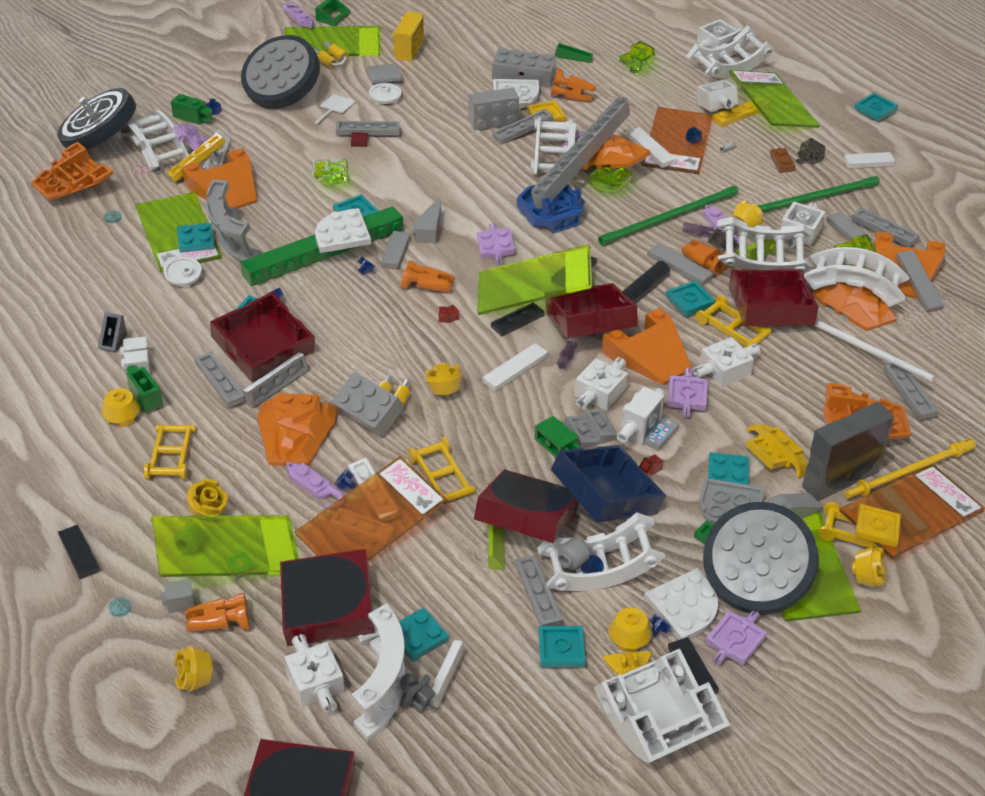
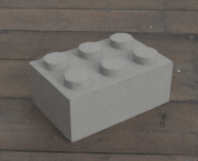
[469,87,519,131]
[331,372,405,438]

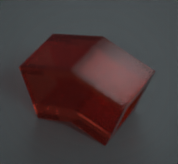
[438,304,459,323]
[639,454,664,475]

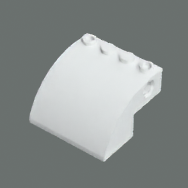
[594,649,730,763]

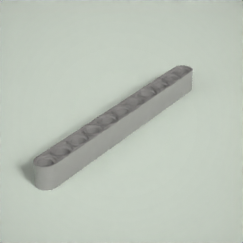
[531,97,630,209]

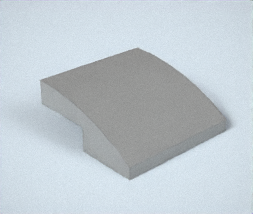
[367,63,402,84]
[564,409,617,448]

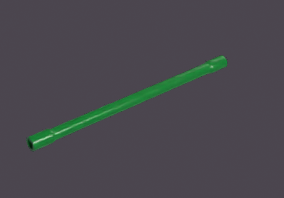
[732,176,880,213]
[598,185,739,246]

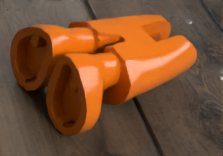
[551,68,596,101]
[681,239,734,276]
[401,261,455,293]
[185,593,250,632]

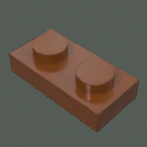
[770,148,796,173]

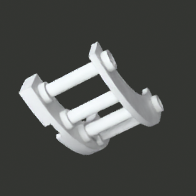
[686,25,775,79]
[120,110,190,171]
[531,117,576,175]
[717,217,812,272]
[804,247,910,307]
[537,512,665,591]
[352,603,405,742]

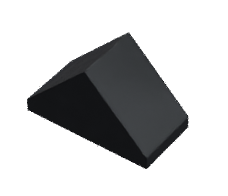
[98,312,127,352]

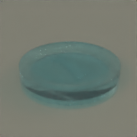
[104,211,122,224]
[109,597,131,617]

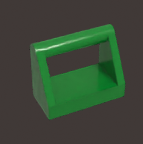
[315,0,350,26]

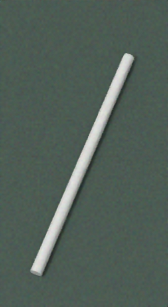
[813,319,935,383]

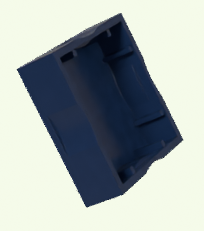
[551,445,667,523]

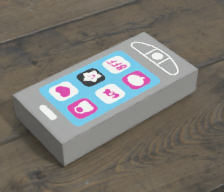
[644,416,679,451]

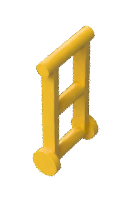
[695,295,772,348]
[144,424,196,480]
[407,437,475,505]
[818,502,901,557]

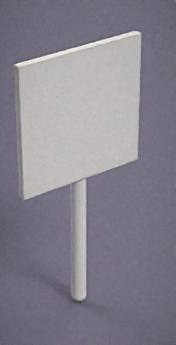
[315,94,356,124]

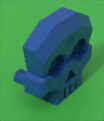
[517,184,585,234]

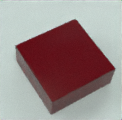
[351,132,367,147]

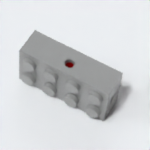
[492,48,557,87]

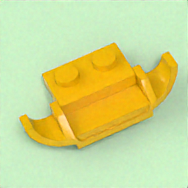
[745,424,807,478]

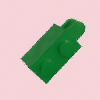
[171,94,213,125]
[126,365,163,413]
[534,416,581,458]

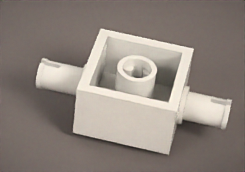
[694,19,742,49]
[696,79,738,112]
[780,202,826,248]
[693,337,760,387]
[574,357,628,411]
[616,387,665,446]
[284,634,344,713]

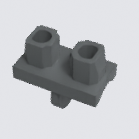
[399,674,435,713]

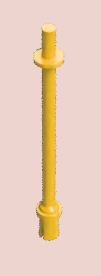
[844,438,976,499]

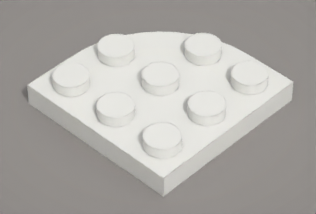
[493,79,539,110]
[315,208,371,253]
[644,568,718,640]

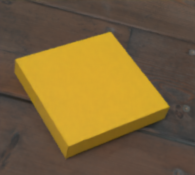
[527,101,567,122]
[855,504,901,547]

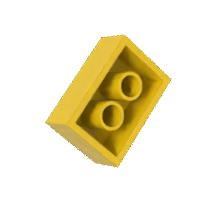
[392,11,424,62]

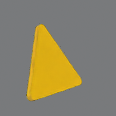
[603,651,651,675]

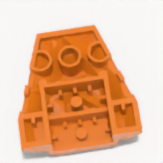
[581,134,651,170]
[31,142,114,201]
[811,265,897,331]
[823,383,911,440]
[257,393,337,467]

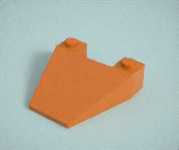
[182,148,257,209]
[872,232,946,299]
[602,307,692,385]

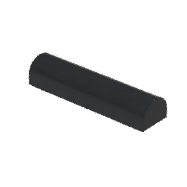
[622,261,670,304]

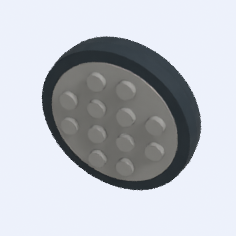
[241,35,320,109]
[57,88,136,150]
[703,502,819,615]

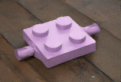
[173,124,209,150]
[477,223,515,265]
[667,368,708,418]
[705,611,767,665]

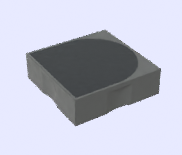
[802,402,894,501]

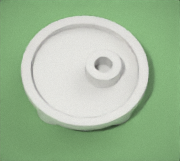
[369,83,401,105]
[164,257,202,288]

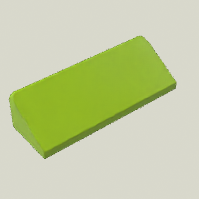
[488,524,505,570]

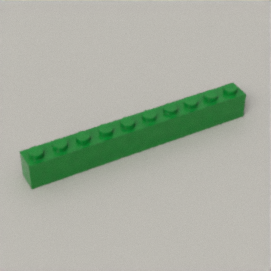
[240,206,403,287]

